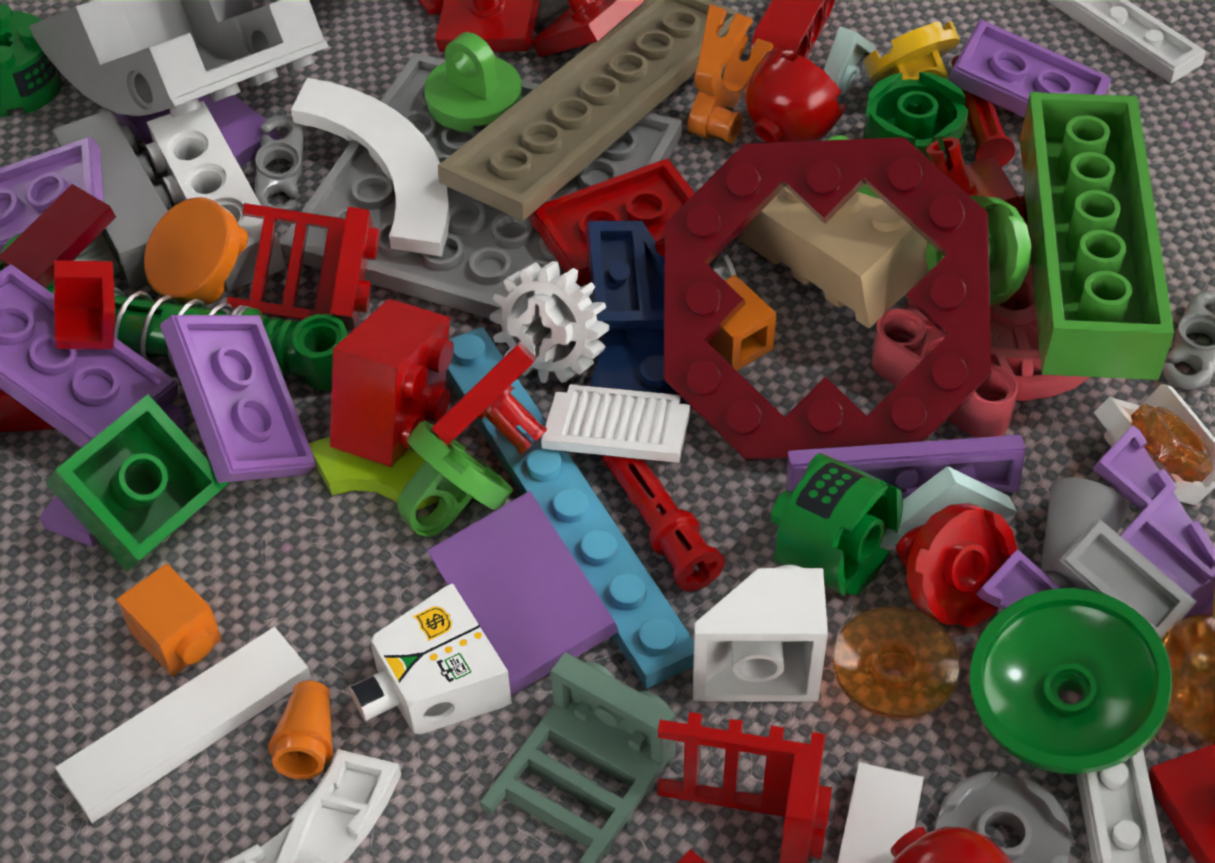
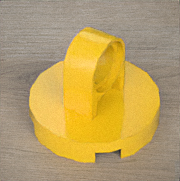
[863,21,960,83]

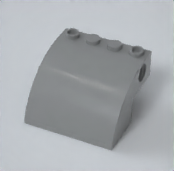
[29,0,328,118]

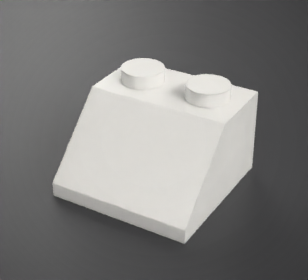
[692,565,828,702]

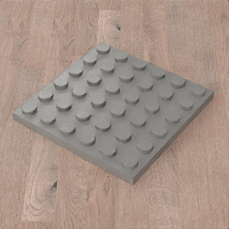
[279,53,682,319]

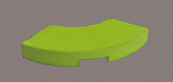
[309,437,439,511]

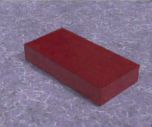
[0,184,116,288]

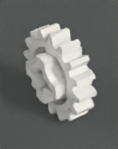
[490,261,609,383]

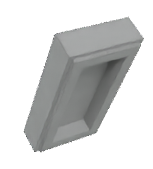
[1053,517,1197,642]

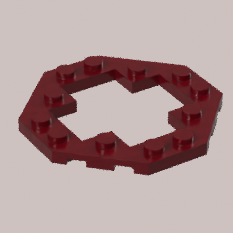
[664,137,992,461]

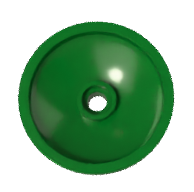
[970,588,1172,774]

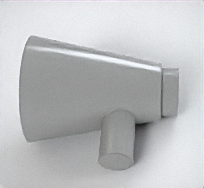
[1040,477,1130,588]

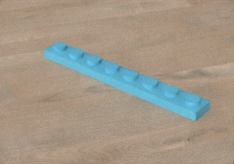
[446,326,694,689]

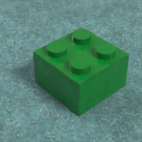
[46,394,229,572]

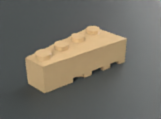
[739,187,929,329]

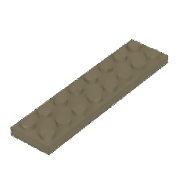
[438,0,746,221]

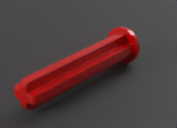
[951,55,1015,167]

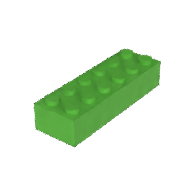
[1020,92,1174,380]

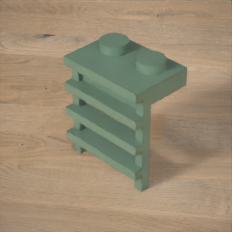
[480,652,676,863]

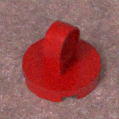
[896,503,1017,627]

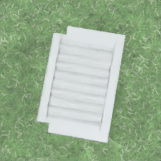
[541,384,690,463]

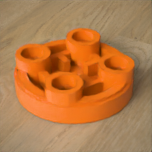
[144,197,248,305]

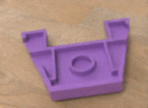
[976,425,1215,669]

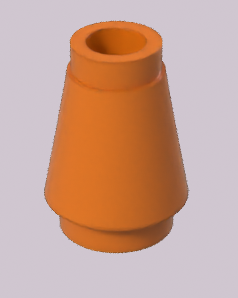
[268,680,333,780]

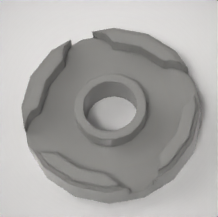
[934,772,1071,863]

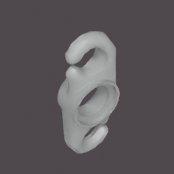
[254,115,304,211]
[1162,290,1215,390]

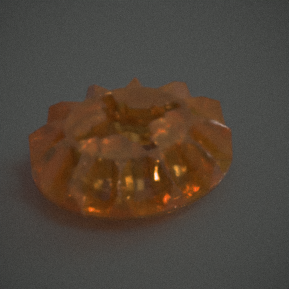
[1131,404,1213,483]

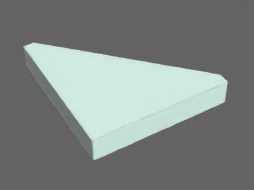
[824,26,876,96]
[880,466,1017,547]

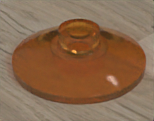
[832,606,960,719]

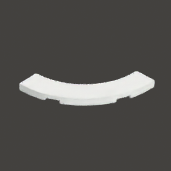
[291,78,450,257]
[222,749,401,863]

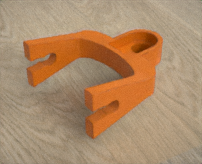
[687,4,774,143]

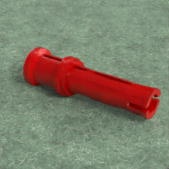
[602,455,725,592]

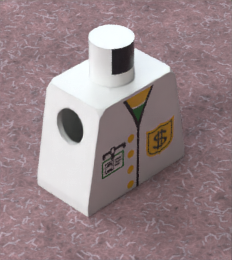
[349,583,512,734]

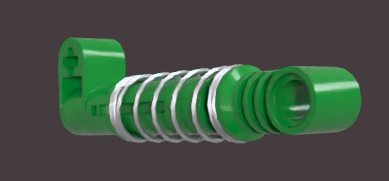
[0,233,348,391]

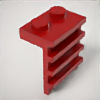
[227,203,380,330]
[657,712,832,863]

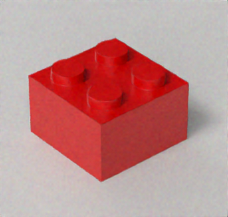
[330,298,454,467]

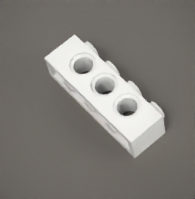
[145,101,286,292]

